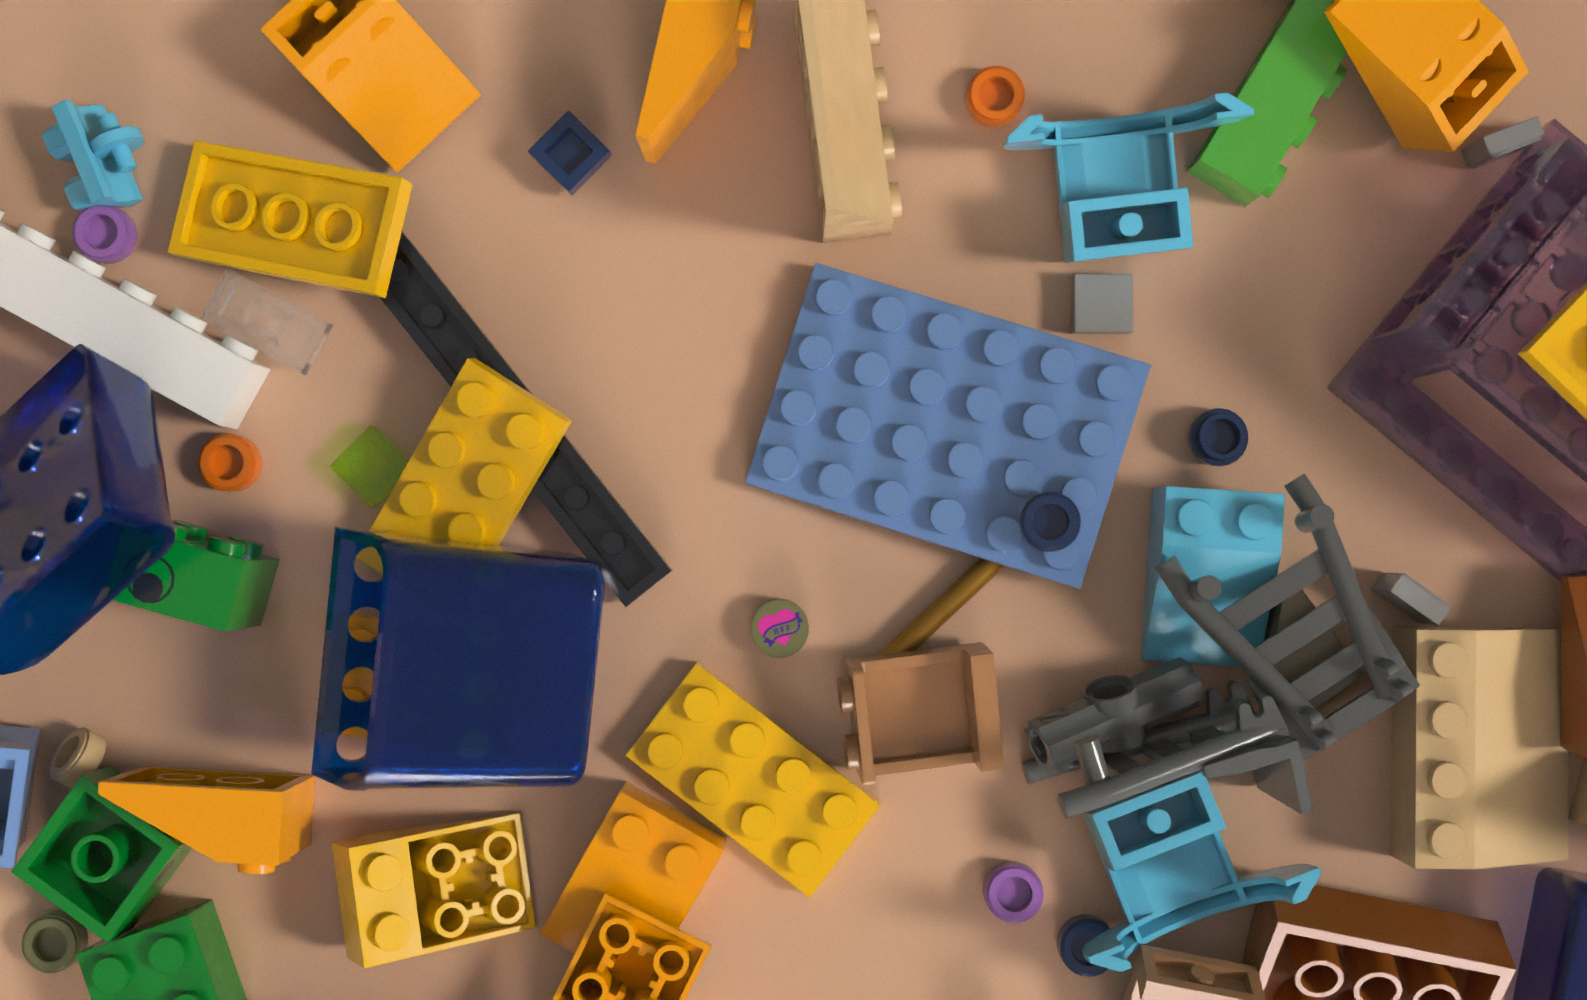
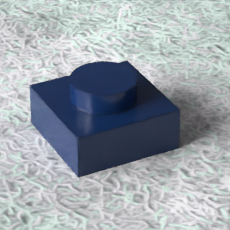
[528,110,612,196]

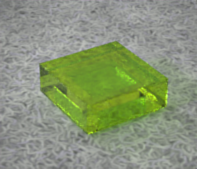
[330,425,409,507]

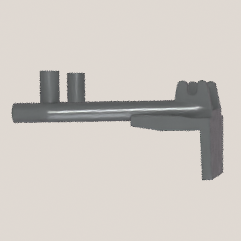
[1155,473,1420,761]
[1021,680,1313,818]

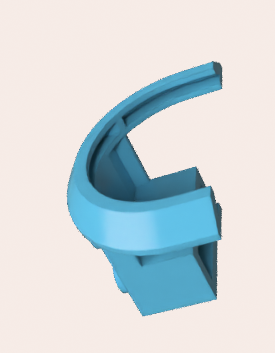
[1003,92,1254,263]
[1082,771,1321,972]

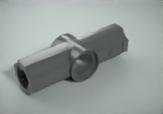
[1024,657,1205,772]

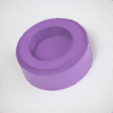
[72,205,137,264]
[983,861,1044,923]

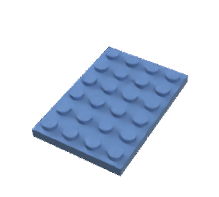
[745,263,1151,589]

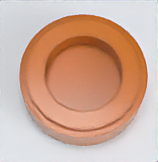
[965,66,1025,128]
[198,434,262,492]

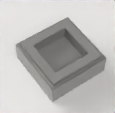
[1461,116,1545,169]
[1072,274,1133,334]
[1371,572,1450,626]

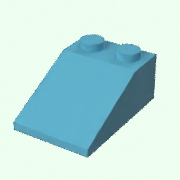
[1141,486,1285,667]

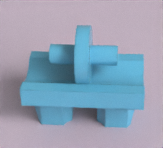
[42,100,145,210]

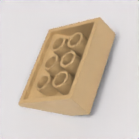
[793,0,902,243]
[1391,626,1569,870]

